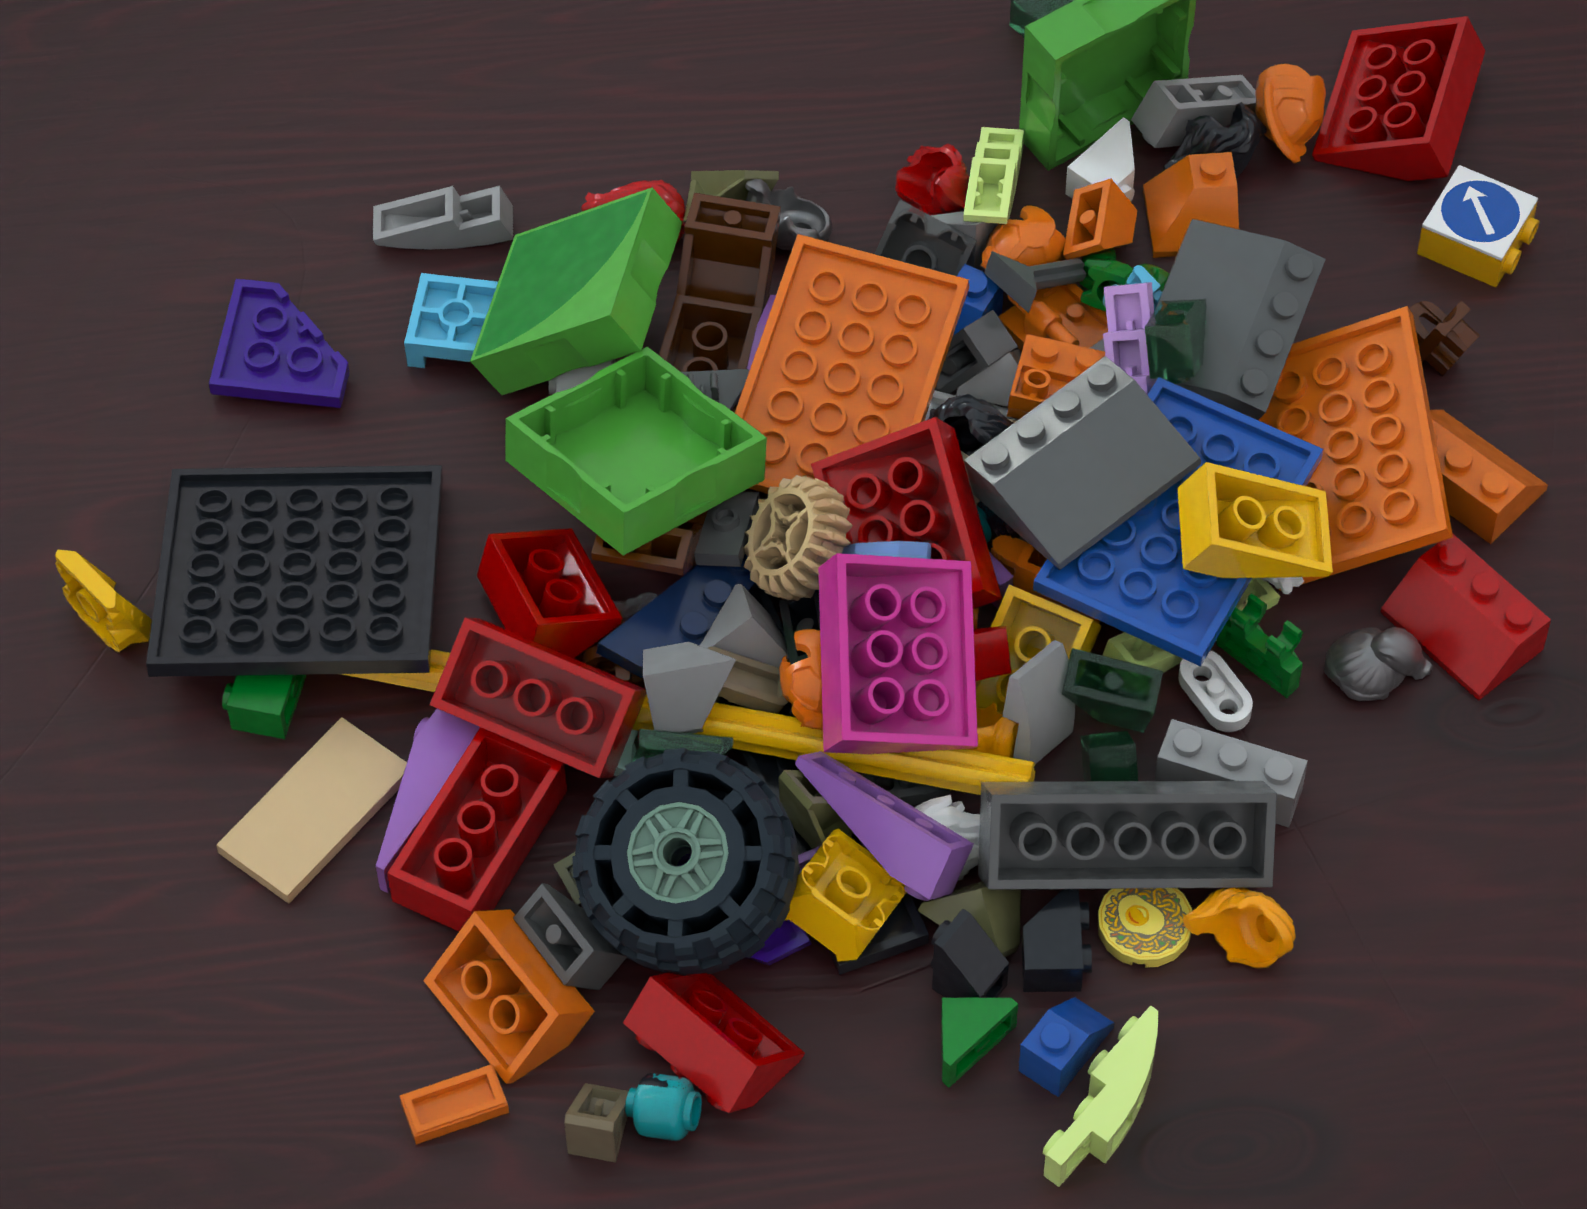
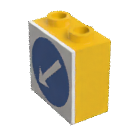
[1417,165,1540,288]

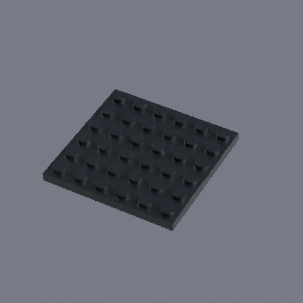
[146,465,443,677]

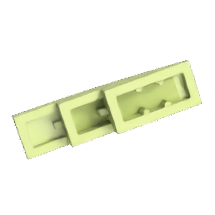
[963,127,1024,224]

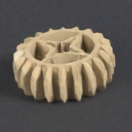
[743,475,853,601]

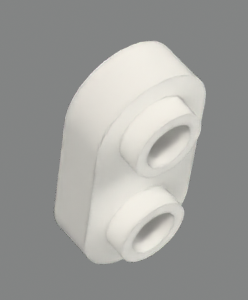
[1179,650,1253,732]

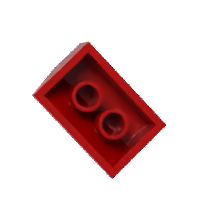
[477,528,622,658]
[1380,533,1551,701]
[623,972,805,1113]

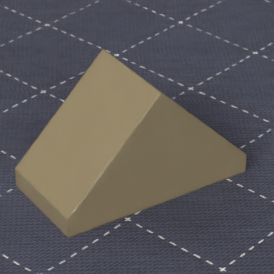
[564,1083,628,1163]

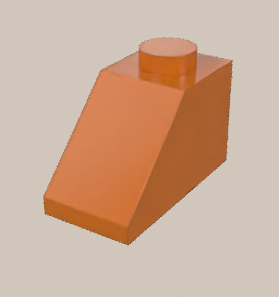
[1063,178,1138,260]

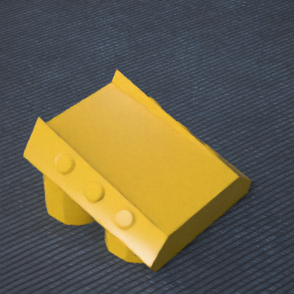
[55,549,152,652]
[784,829,906,962]

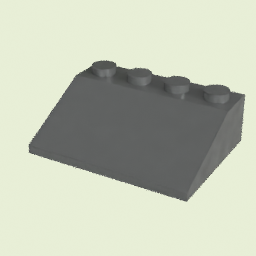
[1154,219,1326,420]
[964,356,1201,570]

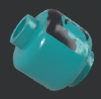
[625,1073,702,1141]

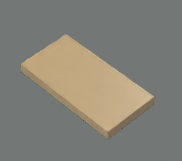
[216,717,407,904]

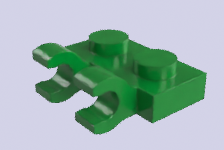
[1216,593,1303,698]

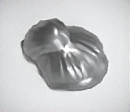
[745,179,832,251]
[1324,627,1433,701]

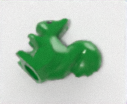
[1080,249,1169,311]

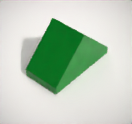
[941,998,1018,1088]

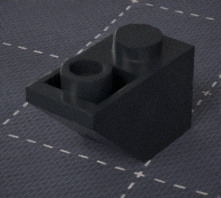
[1021,889,1092,992]
[930,909,1009,998]

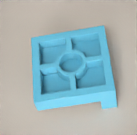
[404,273,498,368]

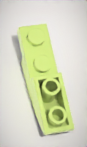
[1043,1005,1158,1187]

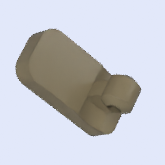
[708,646,789,714]

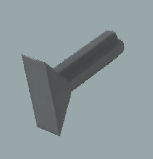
[984,251,1086,313]

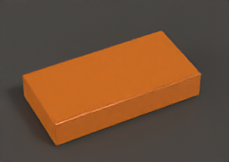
[399,1064,509,1145]

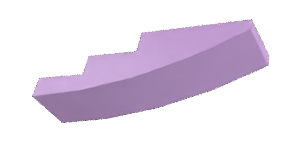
[1103,282,1158,395]

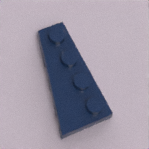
[596,554,757,680]

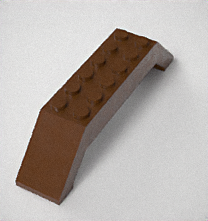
[591,192,781,575]

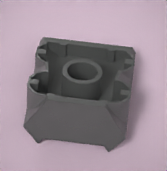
[875,200,977,276]

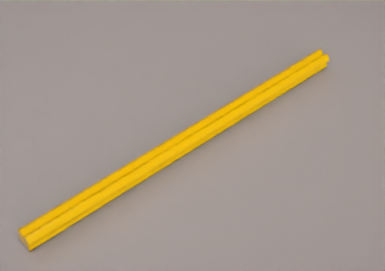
[341,649,1035,795]

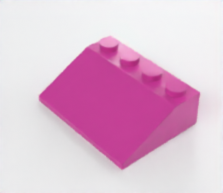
[818,553,978,754]

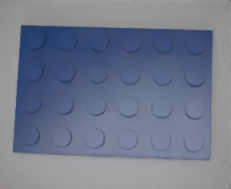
[1033,377,1323,667]

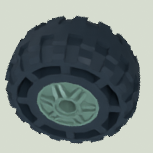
[572,748,800,976]

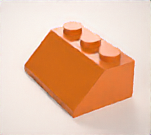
[1430,410,1548,544]
[423,909,595,1084]

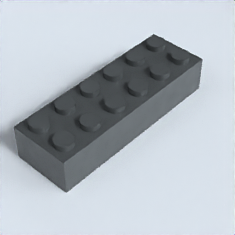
[978,781,1277,889]

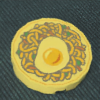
[1098,888,1192,968]

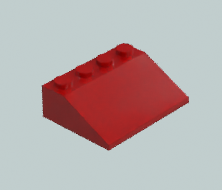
[1312,16,1485,181]
[811,417,1002,609]

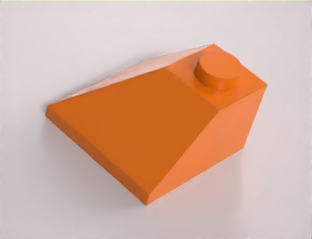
[1143,152,1239,258]

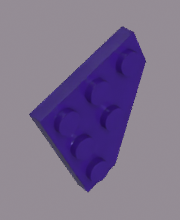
[209,279,350,408]

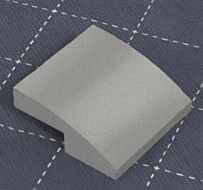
[1002,640,1075,764]

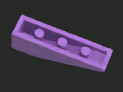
[376,709,480,893]
[795,751,974,901]

